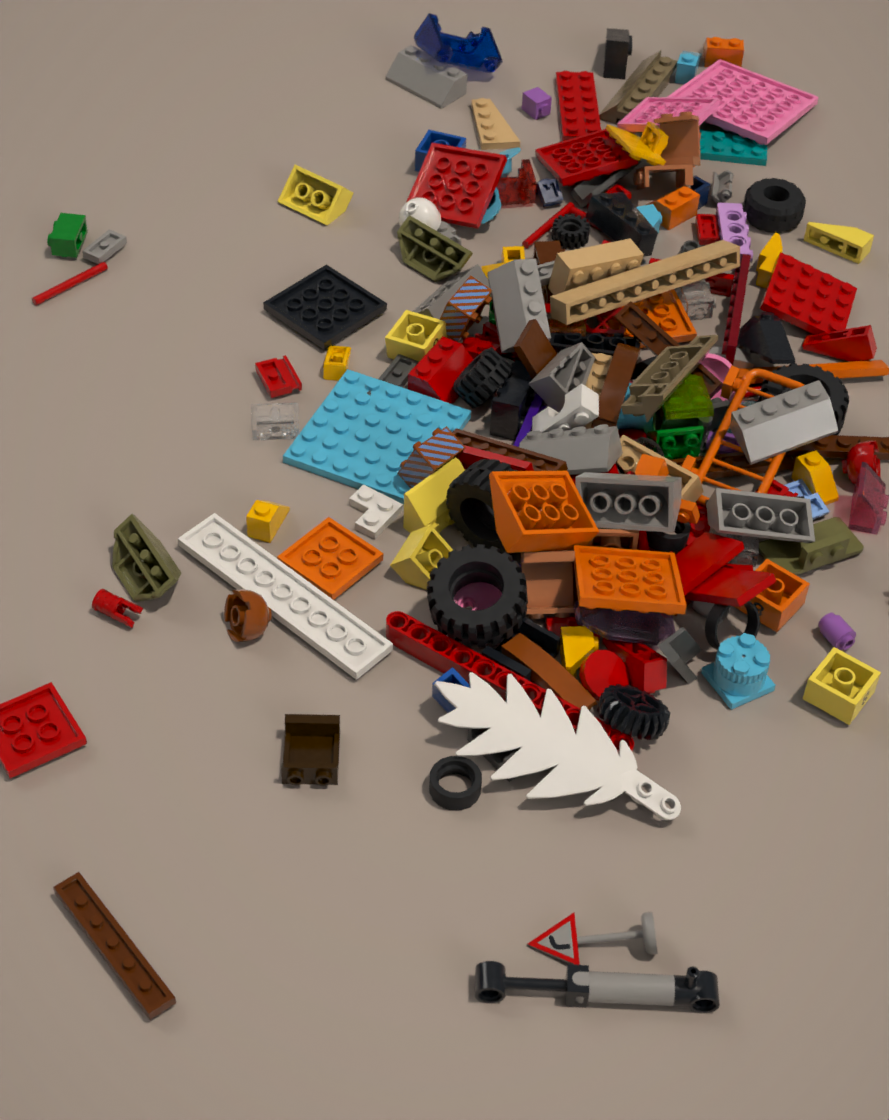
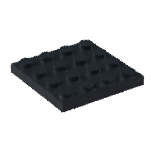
[263,264,387,350]

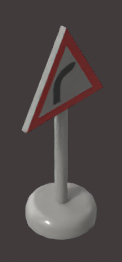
[527,912,657,965]

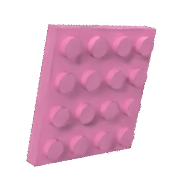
[617,97,720,133]

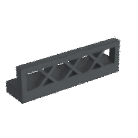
[570,160,642,208]

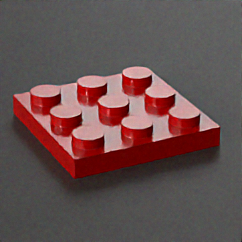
[0,682,87,779]

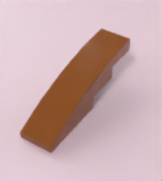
[501,633,596,710]

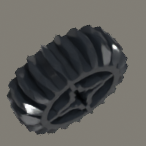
[597,684,671,740]

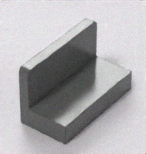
[658,627,702,684]

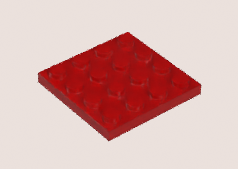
[535,129,638,186]
[406,143,507,229]
[760,252,857,334]

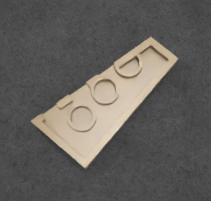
[471,98,520,150]

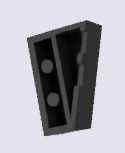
[603,28,633,80]

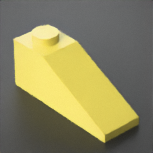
[803,222,874,264]

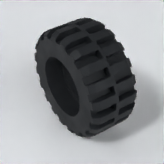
[758,363,849,435]
[446,459,518,555]
[427,544,528,648]

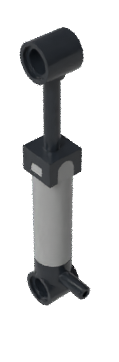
[475,961,720,1013]

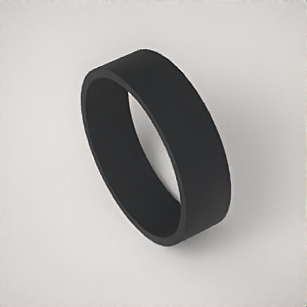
[705,601,760,650]

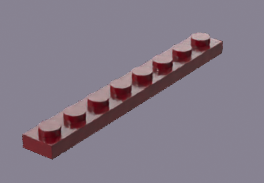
[721,254,751,365]

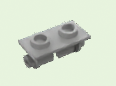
[711,170,733,203]

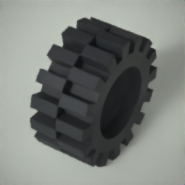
[552,214,590,250]

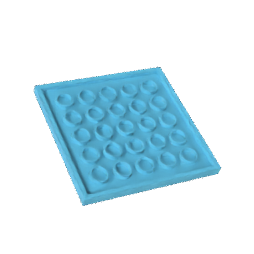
[283,369,471,505]

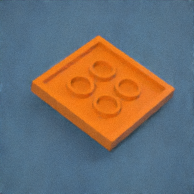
[277,517,384,600]

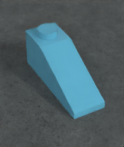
[675,51,702,84]

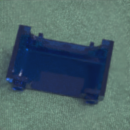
[414,13,503,73]

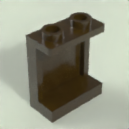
[281,714,340,786]

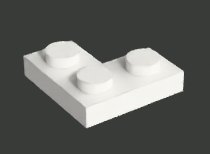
[349,484,403,540]

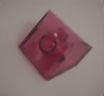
[848,462,889,535]

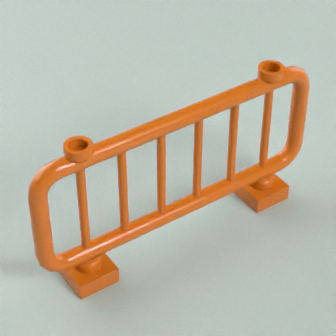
[682,365,804,506]

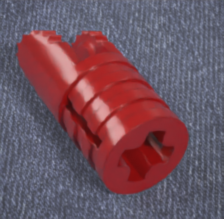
[92,589,143,628]

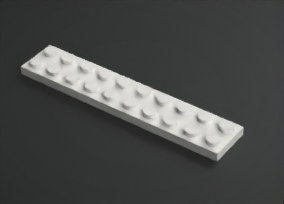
[178,513,393,680]

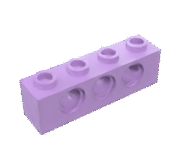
[715,203,753,270]

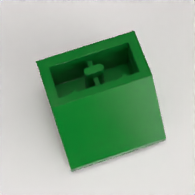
[647,426,704,460]

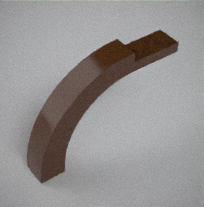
[591,343,641,428]

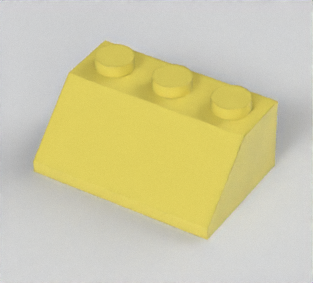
[277,164,354,225]
[403,457,465,533]

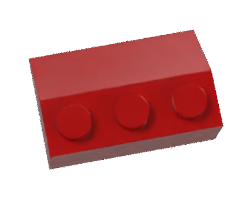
[408,336,474,404]

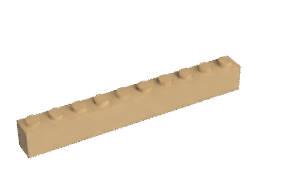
[550,240,740,325]

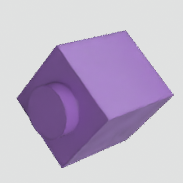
[522,87,552,120]

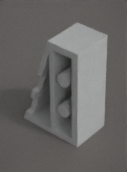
[529,342,595,412]

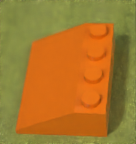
[489,471,599,553]

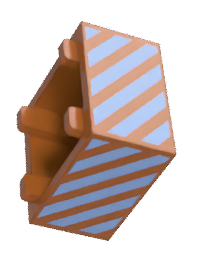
[440,275,493,342]
[397,426,466,488]

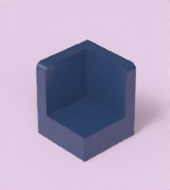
[690,176,710,209]

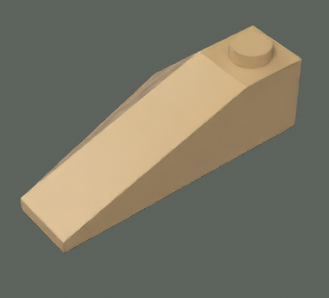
[616,435,704,502]

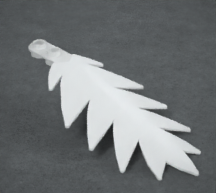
[435,672,681,820]

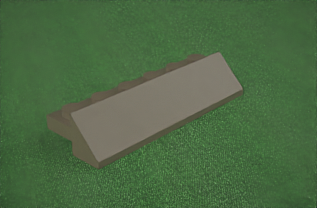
[599,50,678,124]
[621,335,719,422]

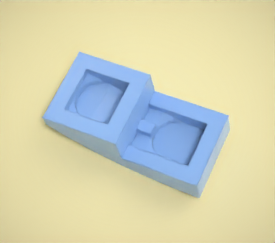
[784,479,830,519]

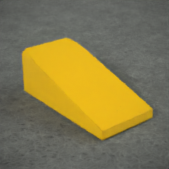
[323,346,351,381]

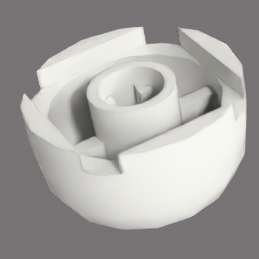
[399,198,441,231]

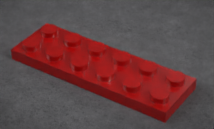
[556,71,601,141]

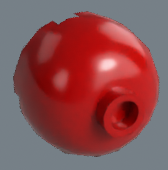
[842,440,881,489]

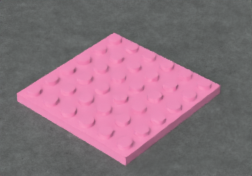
[668,59,819,145]

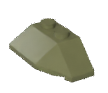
[397,215,473,282]
[112,514,181,602]

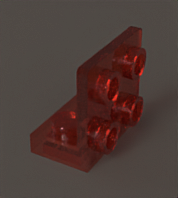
[496,159,537,206]

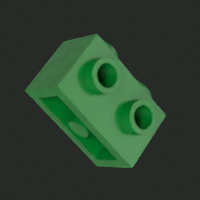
[47,213,88,258]

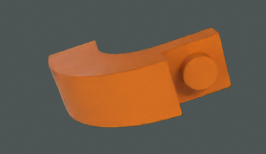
[635,454,700,524]

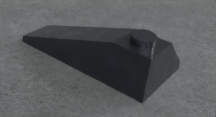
[737,312,795,364]

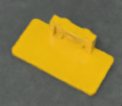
[606,121,669,166]

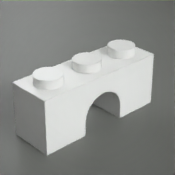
[532,383,599,433]

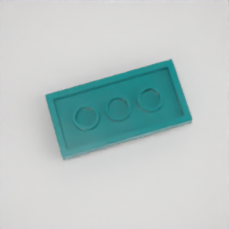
[699,129,767,166]

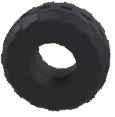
[743,178,806,233]

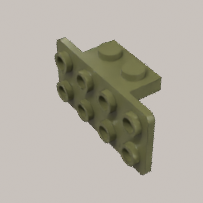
[757,517,864,575]

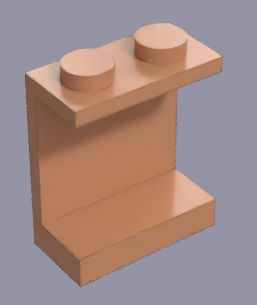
[654,112,701,166]
[633,164,693,190]
[521,550,576,619]

